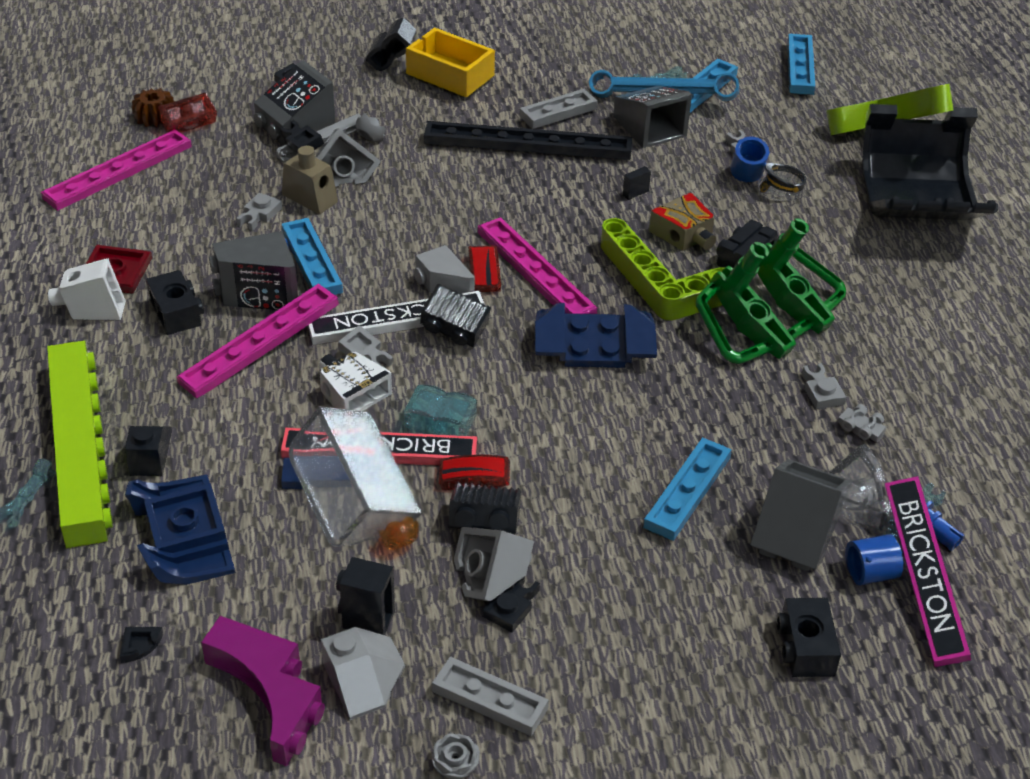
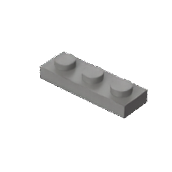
[520,89,598,129]
[432,657,549,737]

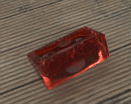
[158,92,217,133]

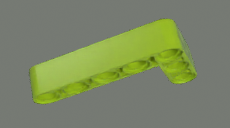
[826,84,954,135]
[601,218,724,321]

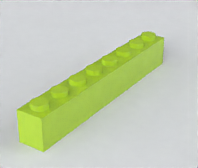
[47,340,113,549]

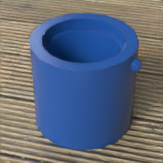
[730,136,770,182]
[845,534,903,585]

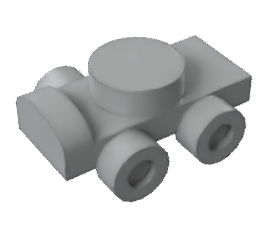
[838,404,887,442]

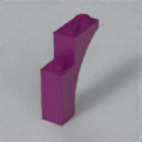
[201,616,325,766]

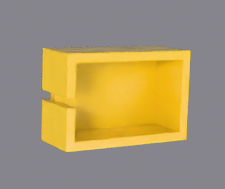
[406,27,495,97]

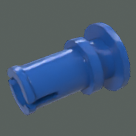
[926,501,965,552]

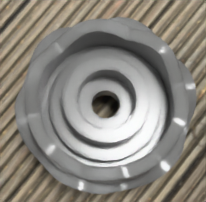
[356,113,386,142]
[431,733,480,779]

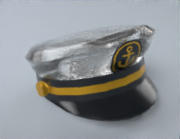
[758,163,807,201]

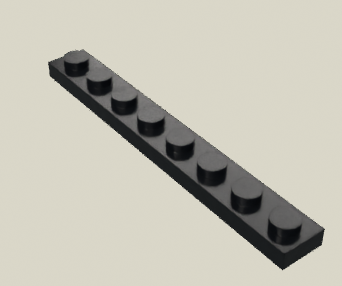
[424,121,632,160]

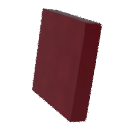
[86,245,152,294]

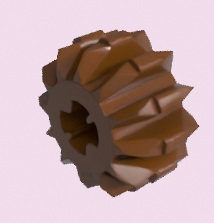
[131,88,176,128]

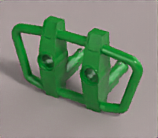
[695,218,846,364]

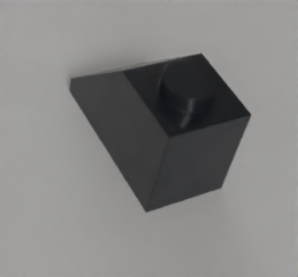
[124,426,172,476]

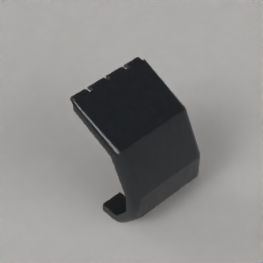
[862,104,998,220]

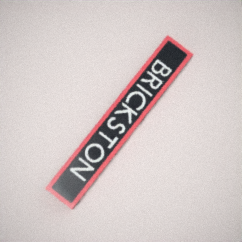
[281,428,477,466]

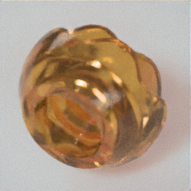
[378,516,419,551]

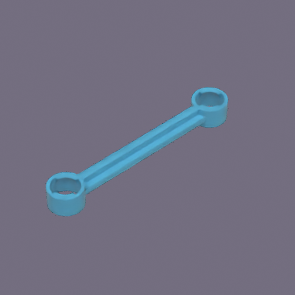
[589,70,740,101]

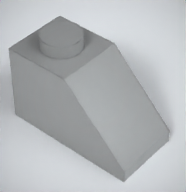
[414,245,475,294]

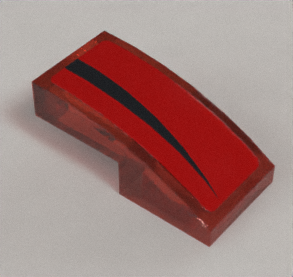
[468,246,501,292]
[439,454,510,490]

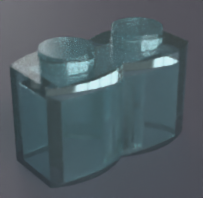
[404,385,477,436]

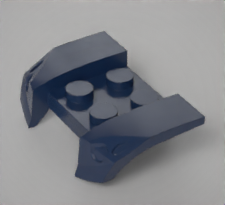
[535,303,657,368]
[125,474,236,585]

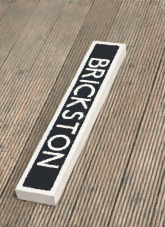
[307,291,485,345]

